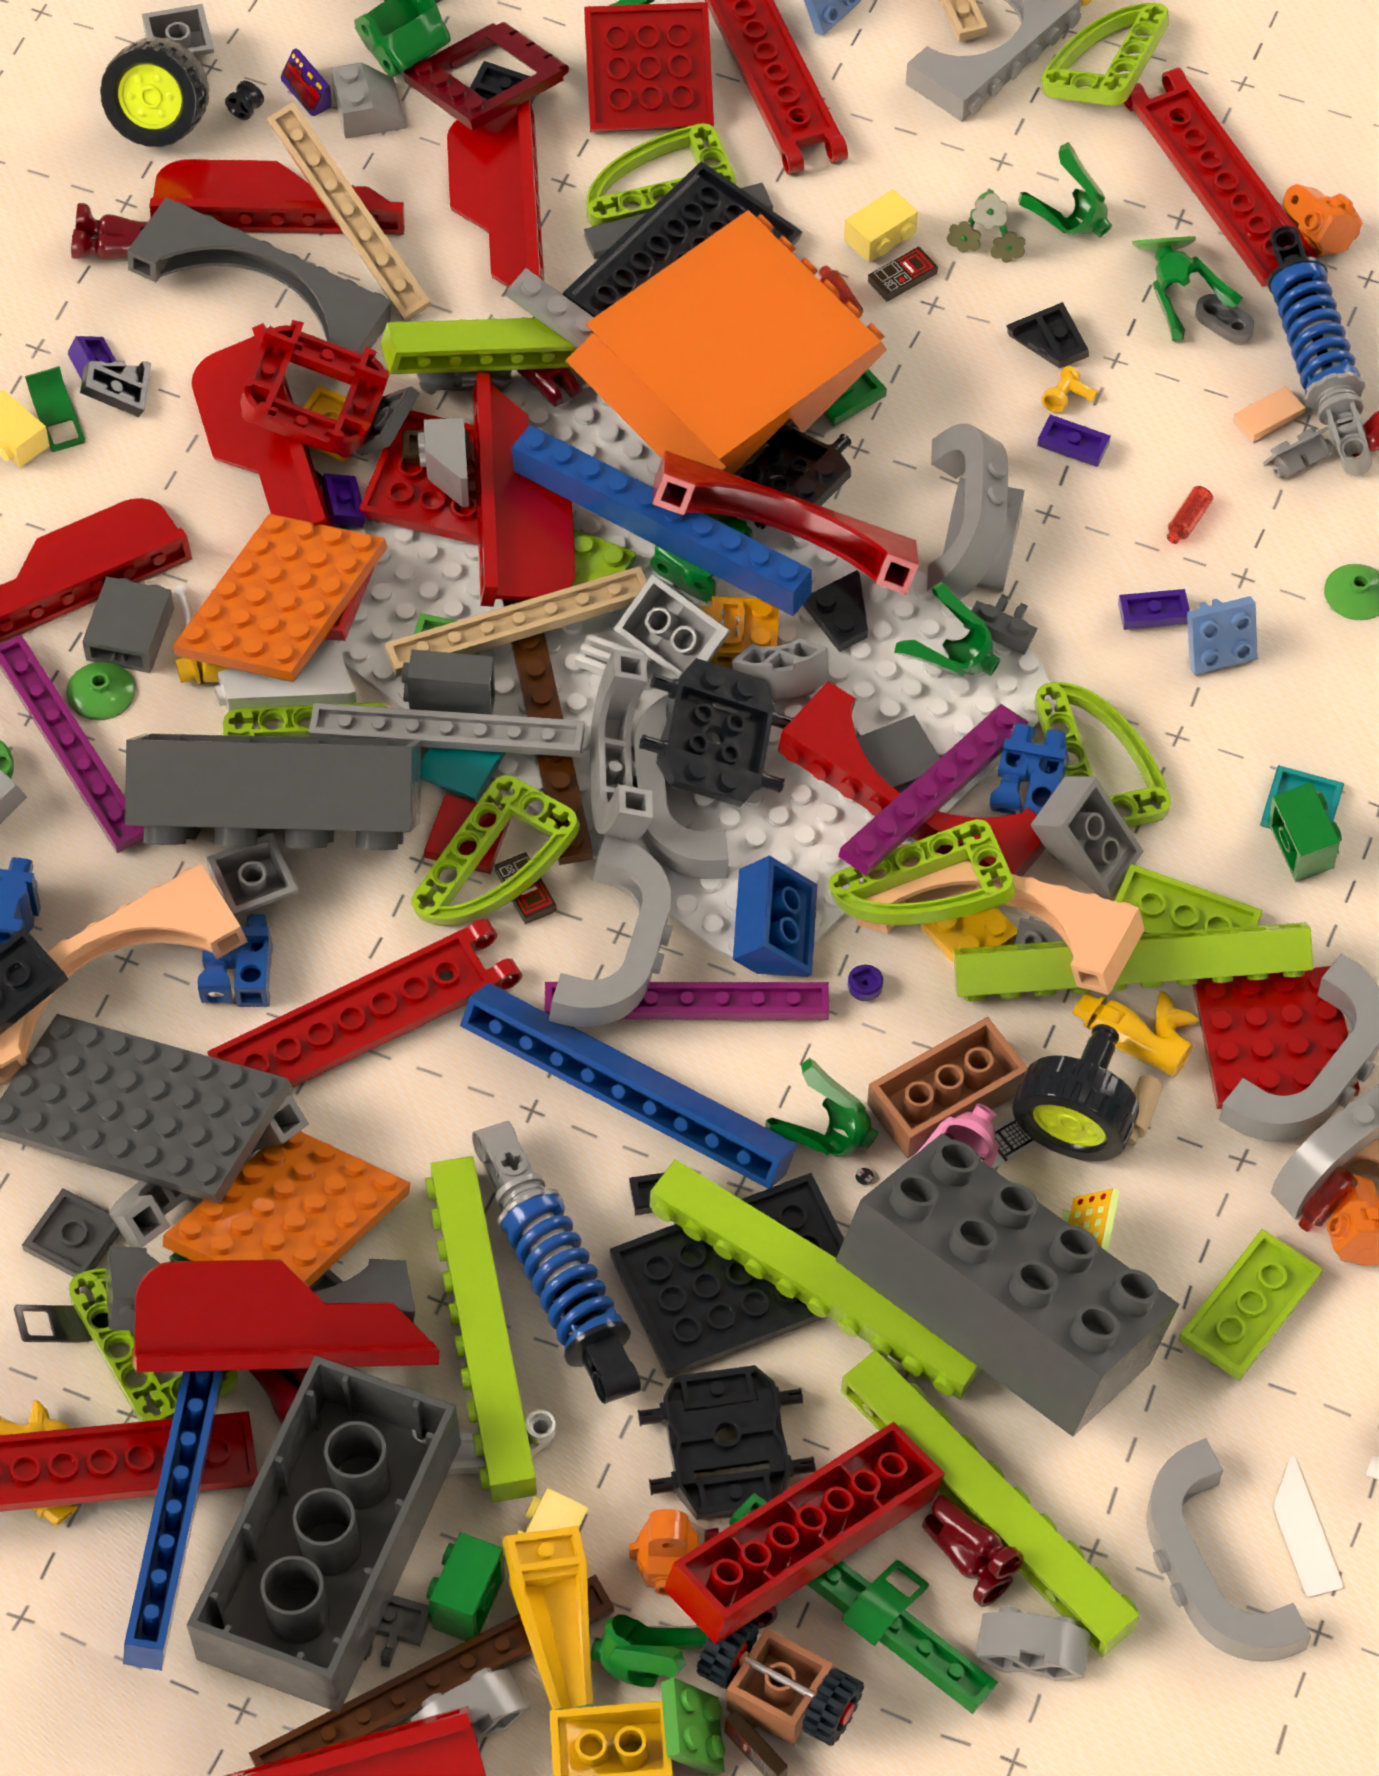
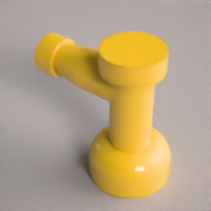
[1041,366,1098,413]

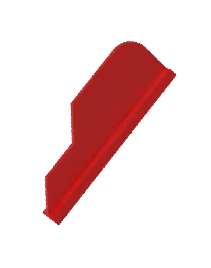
[447,100,545,288]
[149,159,405,235]
[191,323,333,527]
[472,372,575,607]
[0,498,192,642]
[132,1259,440,1373]
[224,1706,486,1776]

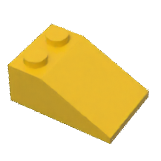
[549,1700,674,1776]

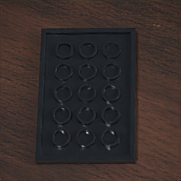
[610,1173,844,1379]

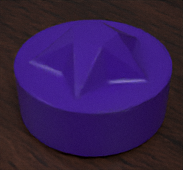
[848,964,883,1001]

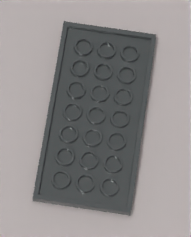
[0,1014,292,1204]

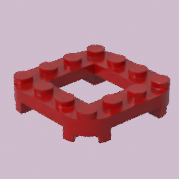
[240,320,389,458]

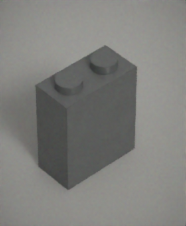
[82,577,174,673]
[402,649,496,715]

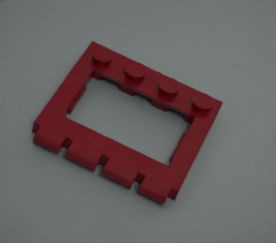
[403,22,569,131]

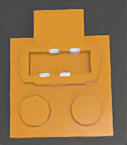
[698,596,779,668]

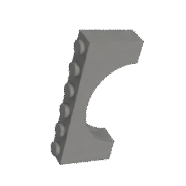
[905,0,1081,122]

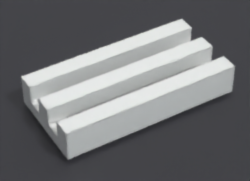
[574,634,650,675]

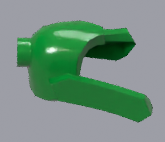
[1018,142,1112,238]
[1153,246,1243,341]
[894,582,1001,677]
[765,1058,879,1157]
[590,1614,709,1687]

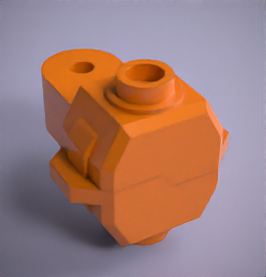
[1283,184,1363,257]
[1326,1170,1379,1266]
[629,1509,700,1596]

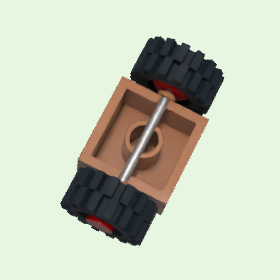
[696,1622,864,1746]

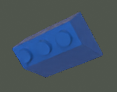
[733,855,818,977]

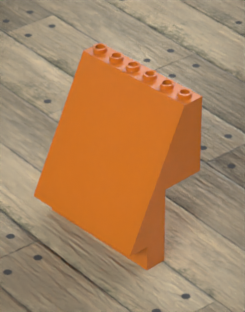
[565,210,887,474]

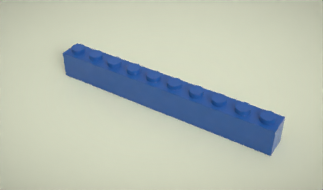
[512,425,812,617]
[460,983,798,1189]
[123,1370,225,1671]

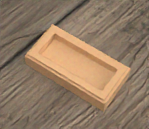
[1233,386,1306,442]

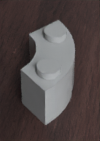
[732,638,828,700]
[976,1606,1091,1681]
[411,1668,531,1741]

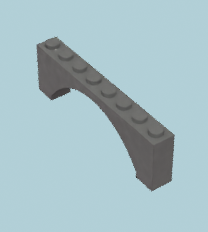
[127,198,391,355]
[105,1246,415,1330]

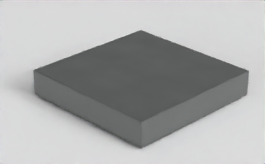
[355,386,420,456]
[857,715,940,792]
[22,1188,121,1277]

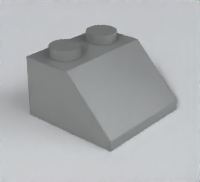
[142,4,214,56]
[331,62,406,139]
[418,418,469,507]
[207,833,299,917]

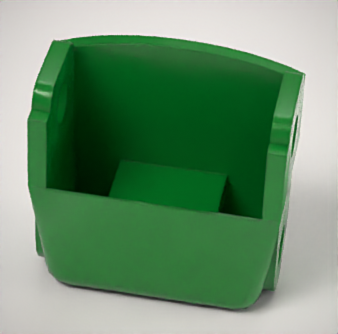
[354,0,451,77]
[650,513,753,603]

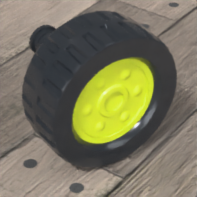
[100,37,209,147]
[1012,1024,1139,1161]

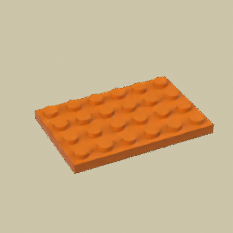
[172,514,387,682]
[163,1131,411,1287]

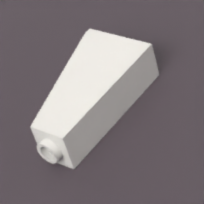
[214,640,356,712]

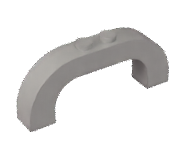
[927,424,1008,600]
[590,649,653,840]
[632,694,729,879]
[549,835,673,1028]
[1219,954,1379,1141]
[1271,1084,1379,1219]
[109,1094,309,1248]
[1147,1438,1311,1662]

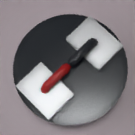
[855,1168,874,1185]

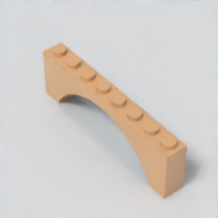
[855,844,1145,995]
[0,863,248,1085]

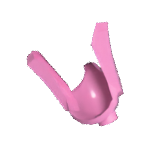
[914,1104,1000,1168]

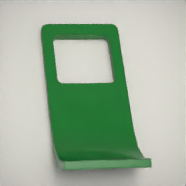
[25,366,85,452]
[841,1560,929,1646]

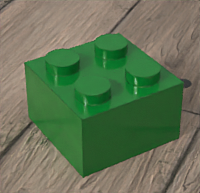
[1268,782,1342,882]
[426,1532,505,1641]

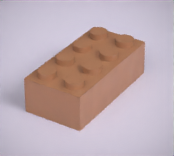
[867,1017,1028,1158]

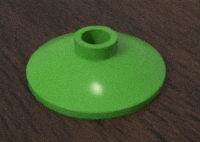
[1132,236,1196,254]
[1324,564,1379,620]
[67,662,135,720]

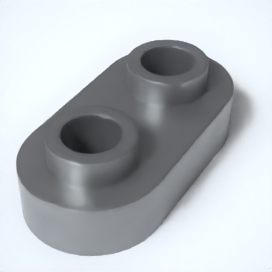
[1195,294,1254,343]

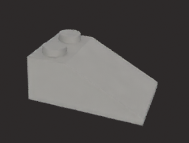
[943,478,1025,592]
[613,574,731,677]
[1031,776,1144,900]

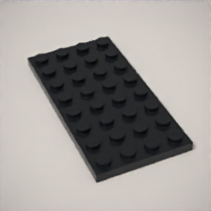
[562,161,803,317]

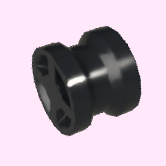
[225,80,265,120]

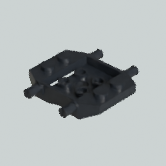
[733,419,852,529]
[639,658,793,807]
[637,1365,816,1520]

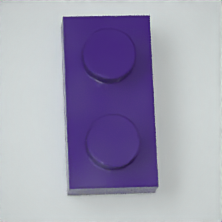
[1037,414,1111,467]
[321,473,366,528]
[1118,589,1190,630]

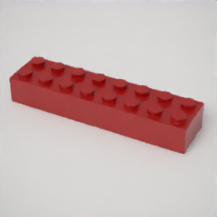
[664,1421,945,1645]

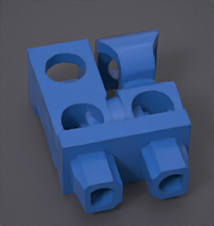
[989,723,1069,815]
[0,857,41,945]
[198,914,273,1007]

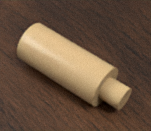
[1127,1076,1163,1146]

